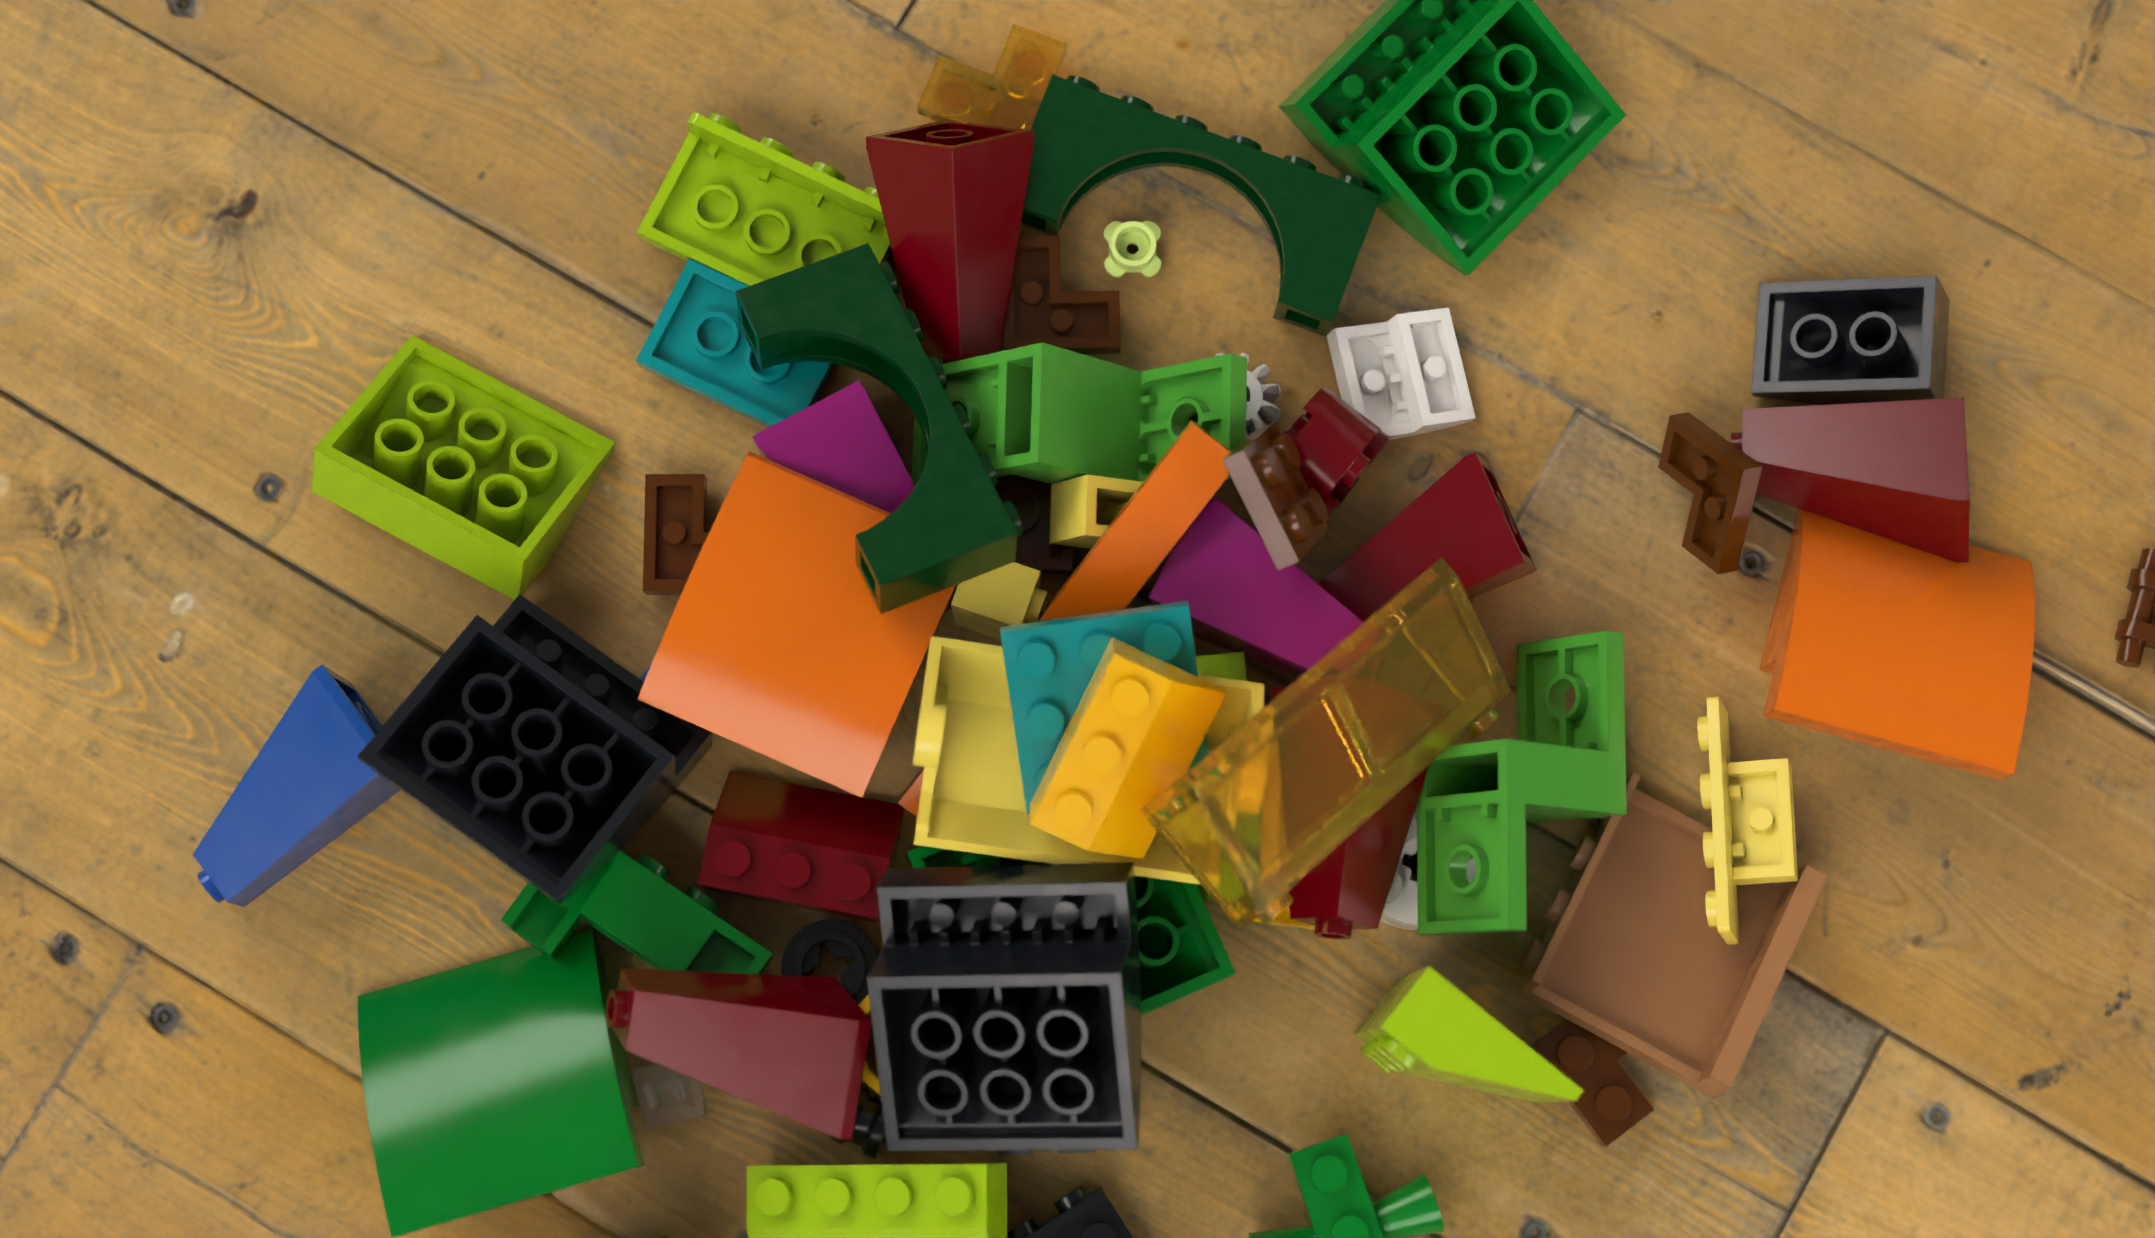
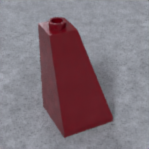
[866,119,1034,364]
[1731,397,1970,563]
[1318,452,1537,638]
[1270,677,1445,940]
[606,968,871,1139]

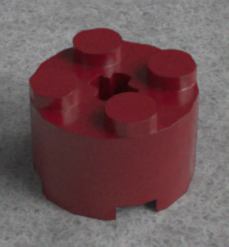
[1283,386,1390,518]

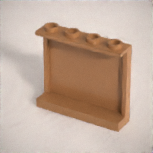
[1517,772,1828,1099]

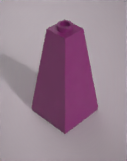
[752,380,958,612]
[1148,496,1383,683]

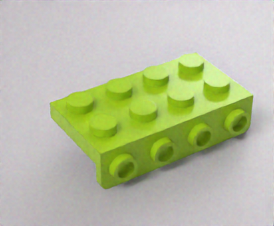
[636,112,892,286]

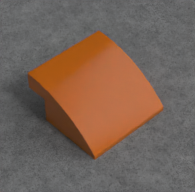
[637,451,957,798]
[1760,509,2035,780]

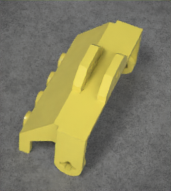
[912,636,1264,888]

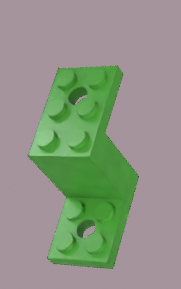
[912,342,1247,486]
[1417,630,1627,936]

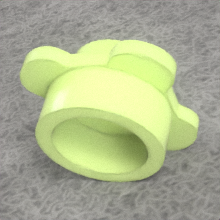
[1104,221,1162,278]

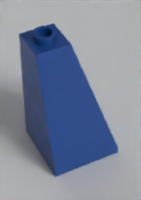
[193,665,400,907]

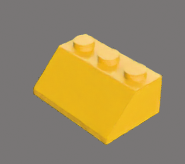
[1030,637,1226,859]

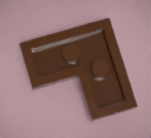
[1003,235,1121,354]
[1658,412,1763,574]
[643,474,709,595]
[1530,1019,1654,1147]

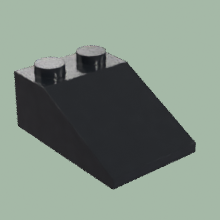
[1751,275,1950,405]

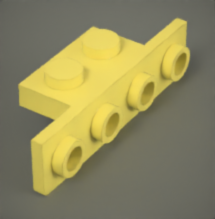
[1697,696,1798,945]

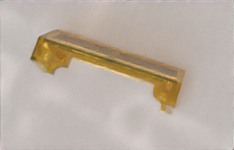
[1140,558,1511,929]

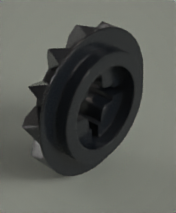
[781,920,877,1005]

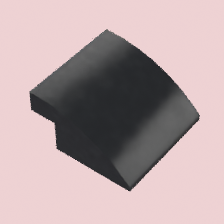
[357,594,712,905]
[867,863,1141,1151]

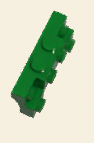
[500,850,773,974]

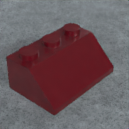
[697,771,905,924]

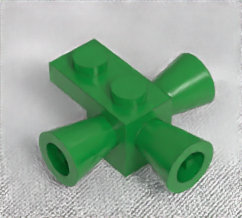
[1248,1134,1444,1238]

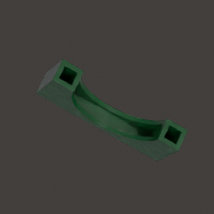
[1021,74,1381,337]
[736,243,1023,614]

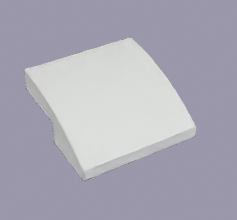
[1326,307,1476,441]

